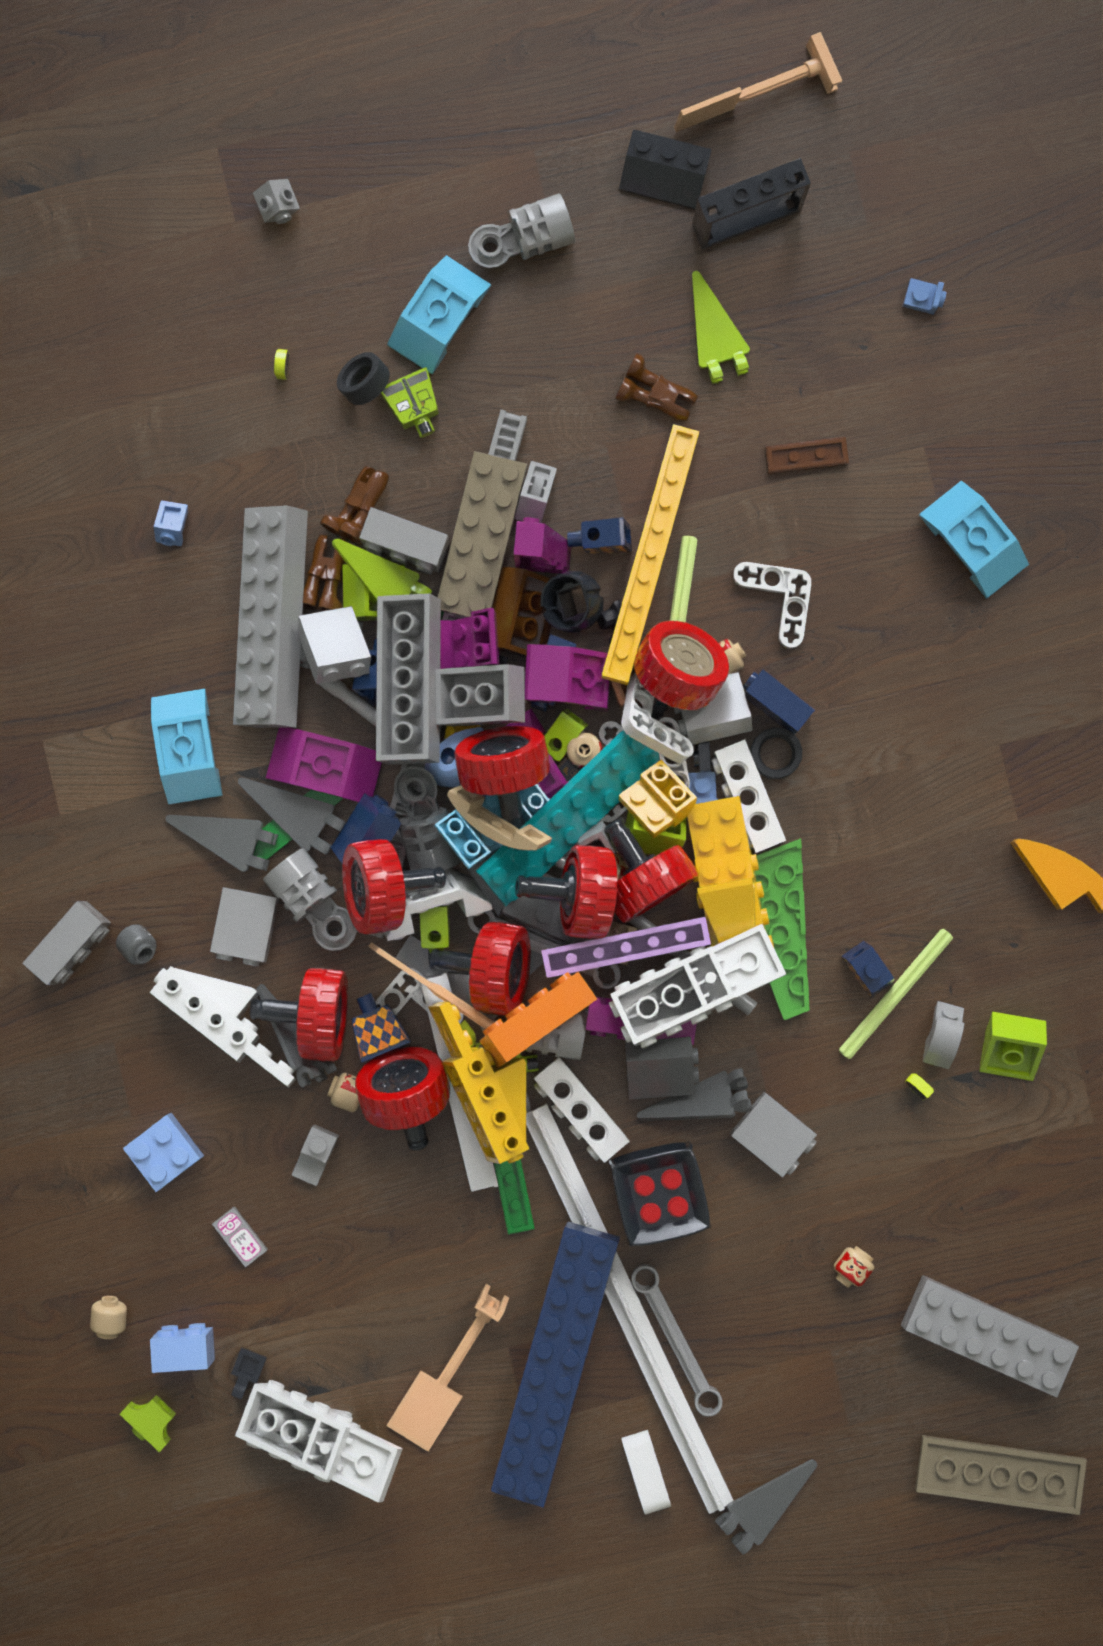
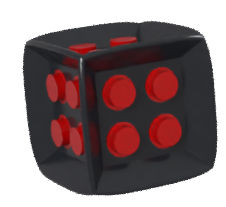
[609,1141,712,1247]

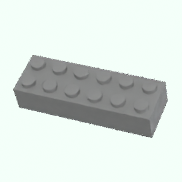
[376,593,441,765]
[901,1275,1079,1397]

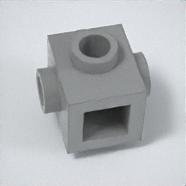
[253,179,300,224]

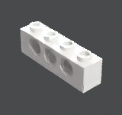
[711,740,786,853]
[533,1057,630,1163]

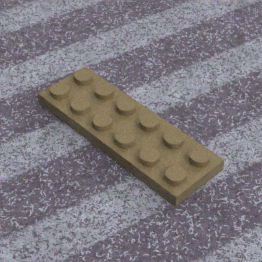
[438,451,527,617]
[915,1435,1087,1515]

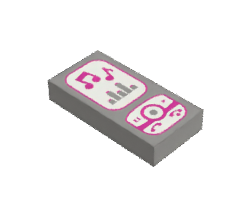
[212,1206,268,1267]

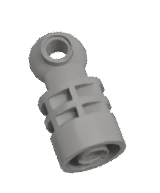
[468,193,575,268]
[263,848,357,951]
[481,1009,588,1061]

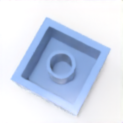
[123,1113,204,1192]
[150,1323,215,1373]

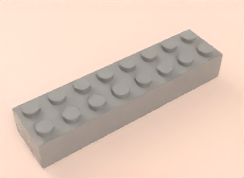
[233,505,308,728]

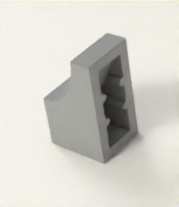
[514,461,557,523]
[292,1125,340,1186]

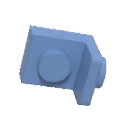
[903,278,947,315]
[154,501,188,546]
[688,772,718,804]

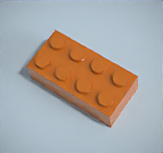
[479,972,597,1068]

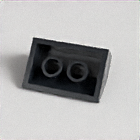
[619,129,712,210]

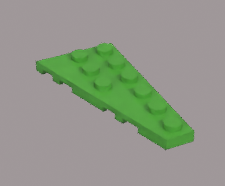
[755,839,809,1020]

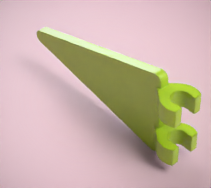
[692,271,750,384]
[332,539,432,602]

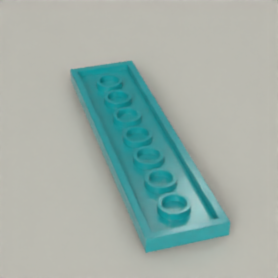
[476,725,660,906]

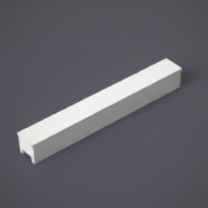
[421,972,498,1192]

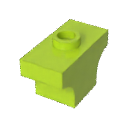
[120,1395,176,1452]

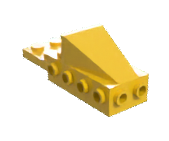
[687,796,774,948]
[428,1001,529,1164]

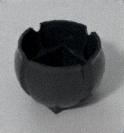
[540,571,604,633]

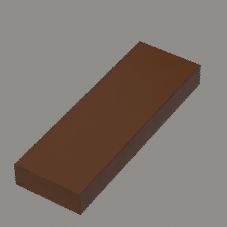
[765,437,849,475]

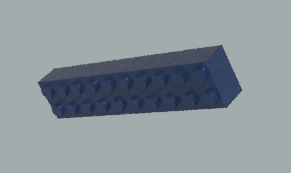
[491,1221,620,1508]

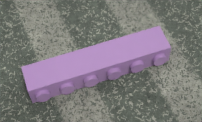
[541,917,711,978]

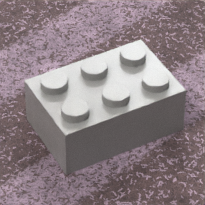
[359,507,450,575]
[435,664,525,727]
[22,901,111,985]

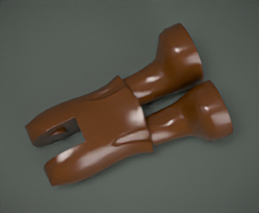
[615,353,698,421]
[320,466,389,544]
[303,534,347,612]

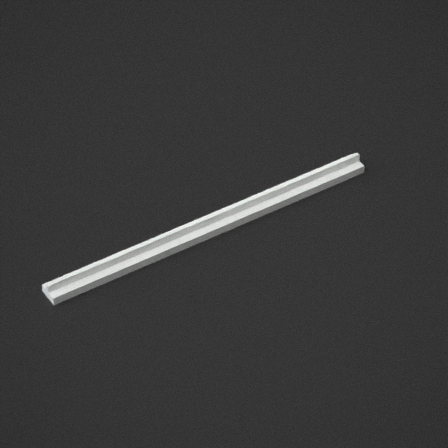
[526,1103,734,1514]

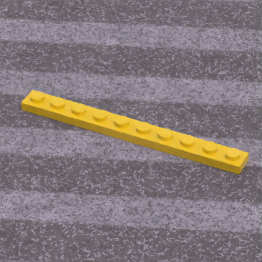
[601,424,699,685]

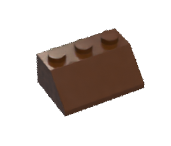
[492,567,551,658]

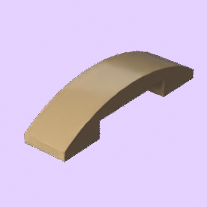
[447,785,552,850]

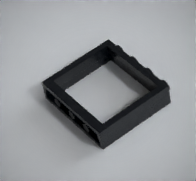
[692,158,811,250]

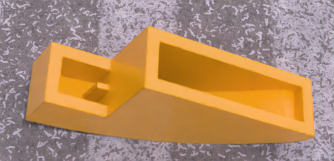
[1011,839,1103,913]

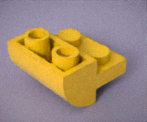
[619,759,697,838]

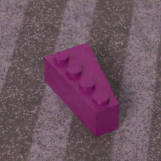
[514,517,571,574]
[586,996,697,1045]

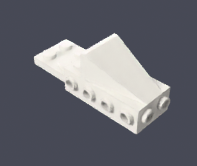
[609,924,786,1048]
[150,966,296,1088]
[235,1380,403,1503]

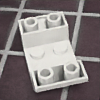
[383,868,492,941]

